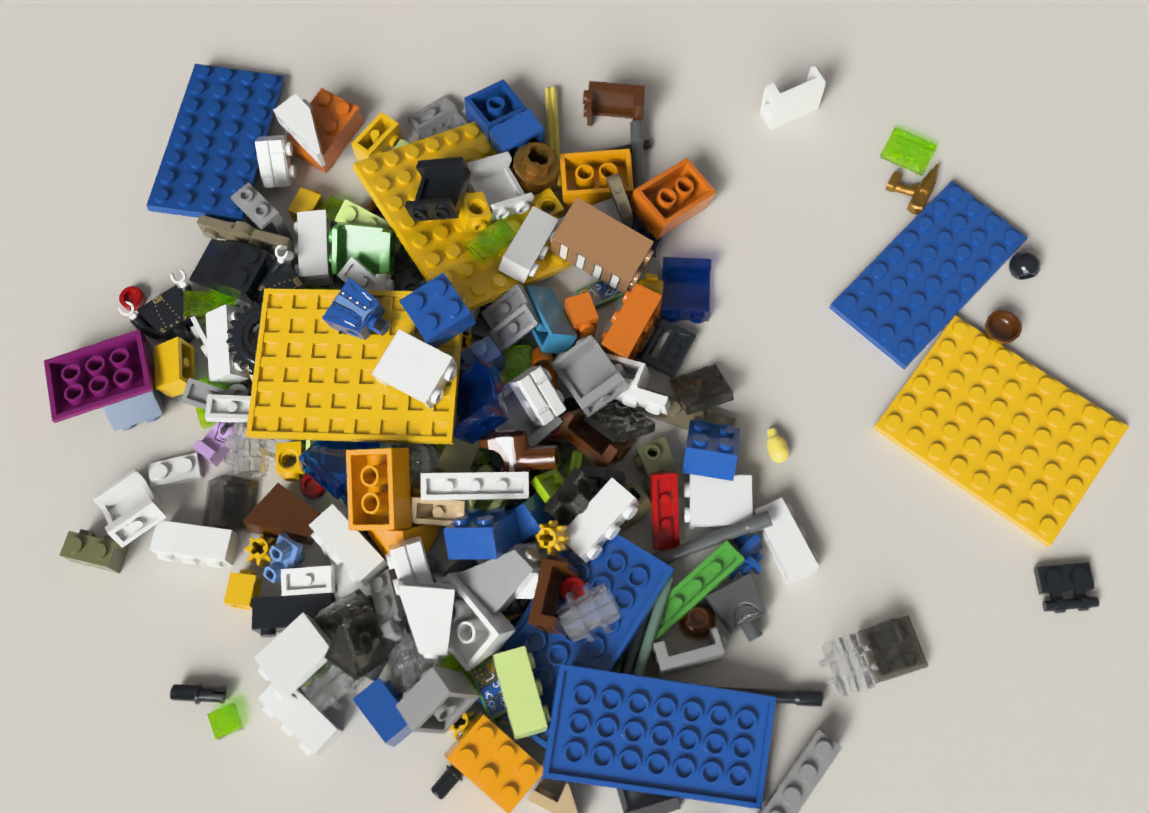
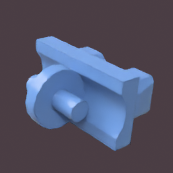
[263,532,305,583]

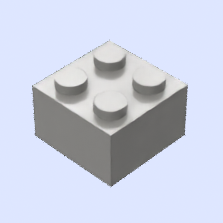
[396,667,480,734]

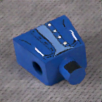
[322,278,390,340]

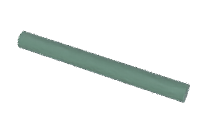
[633,577,674,676]

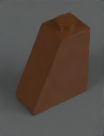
[243,483,320,545]

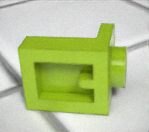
[530,469,570,503]

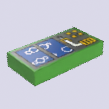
[576,280,627,309]
[470,659,507,721]

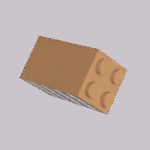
[550,197,654,295]

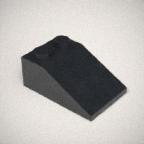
[189,239,274,304]

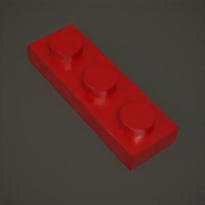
[649,470,680,550]

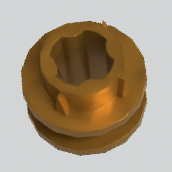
[511,142,560,195]

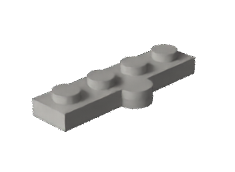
[181,378,249,410]

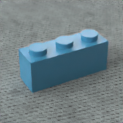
[524,285,577,354]

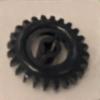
[226,299,263,375]

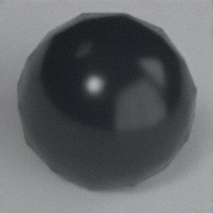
[1009,251,1041,280]

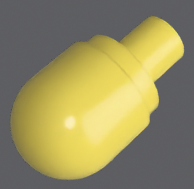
[766,428,789,463]

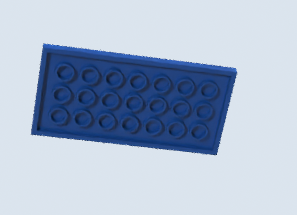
[146,64,285,223]
[829,180,1027,370]
[475,534,676,749]
[541,663,776,810]

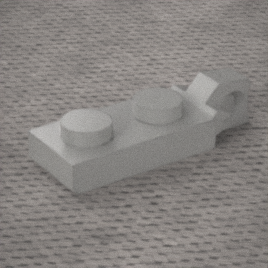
[369,569,405,642]

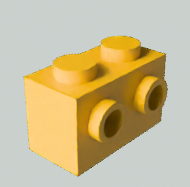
[351,112,403,161]
[154,337,195,398]

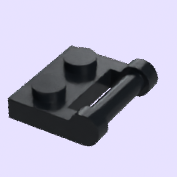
[635,318,696,379]

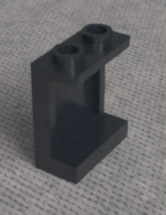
[405,157,471,221]

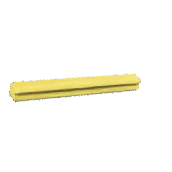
[545,87,562,189]

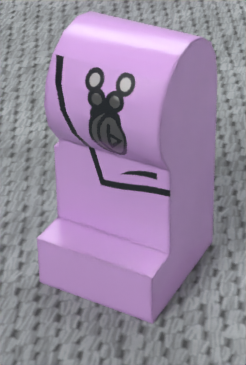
[192,422,243,467]

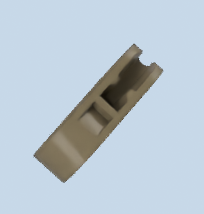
[606,173,633,222]

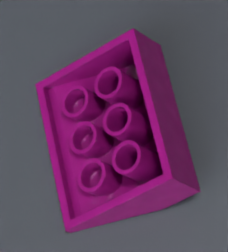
[44,329,155,423]

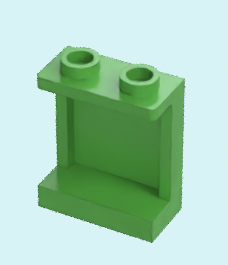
[329,222,396,278]

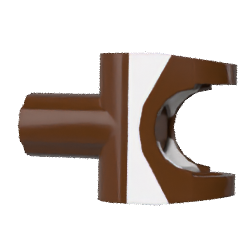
[479,430,560,485]

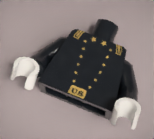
[251,245,305,307]
[118,269,199,343]

